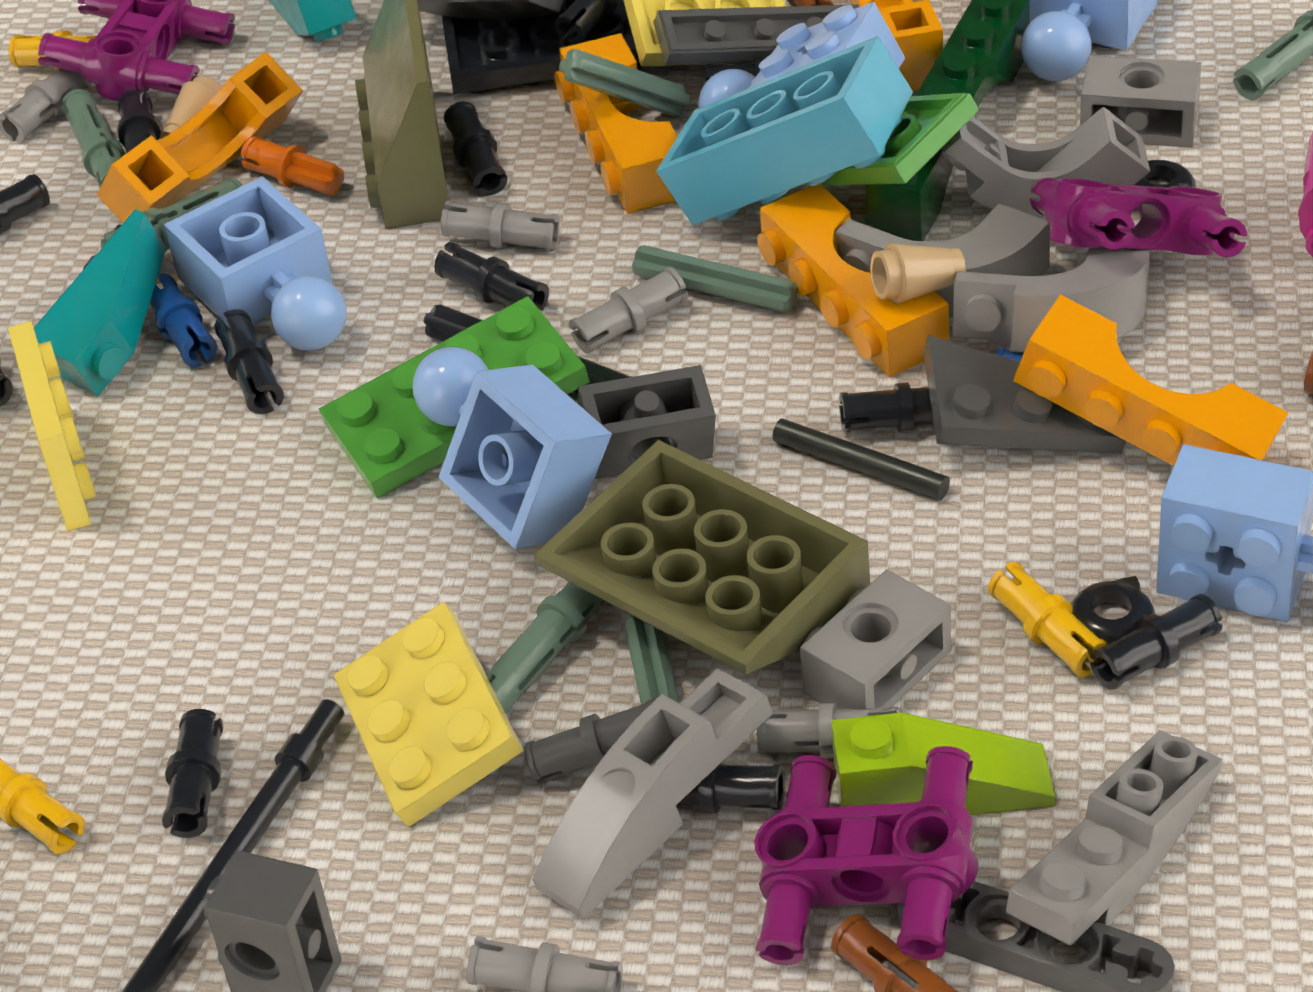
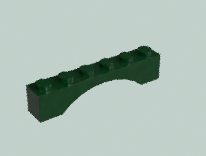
[865,0,1030,242]

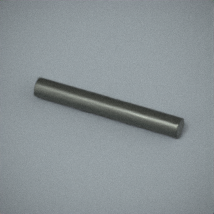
[773,418,950,500]

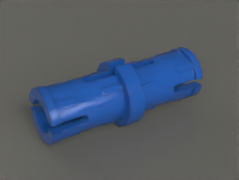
[149,273,218,367]

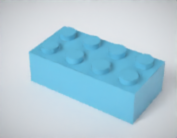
[656,36,913,225]

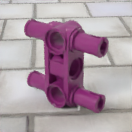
[38,0,235,101]
[1029,178,1247,258]
[754,746,979,965]

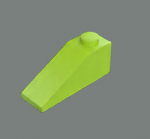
[831,712,1055,815]

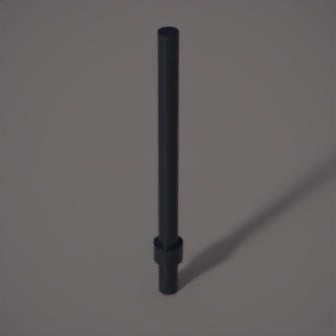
[121,699,344,992]

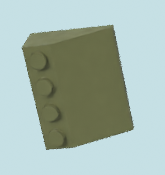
[355,0,449,229]
[534,440,870,675]

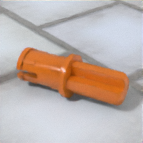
[241,136,345,196]

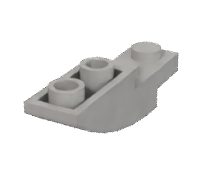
[532,668,773,919]
[1006,730,1223,946]

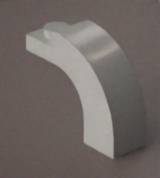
[942,107,1150,218]
[836,204,1050,318]
[952,246,1151,352]

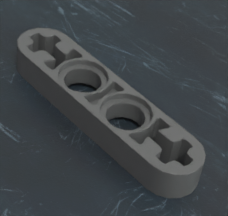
[896,881,1175,992]

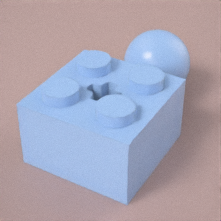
[1021,0,1160,81]
[698,2,905,108]
[164,176,347,351]
[412,347,612,549]
[1156,444,1313,623]

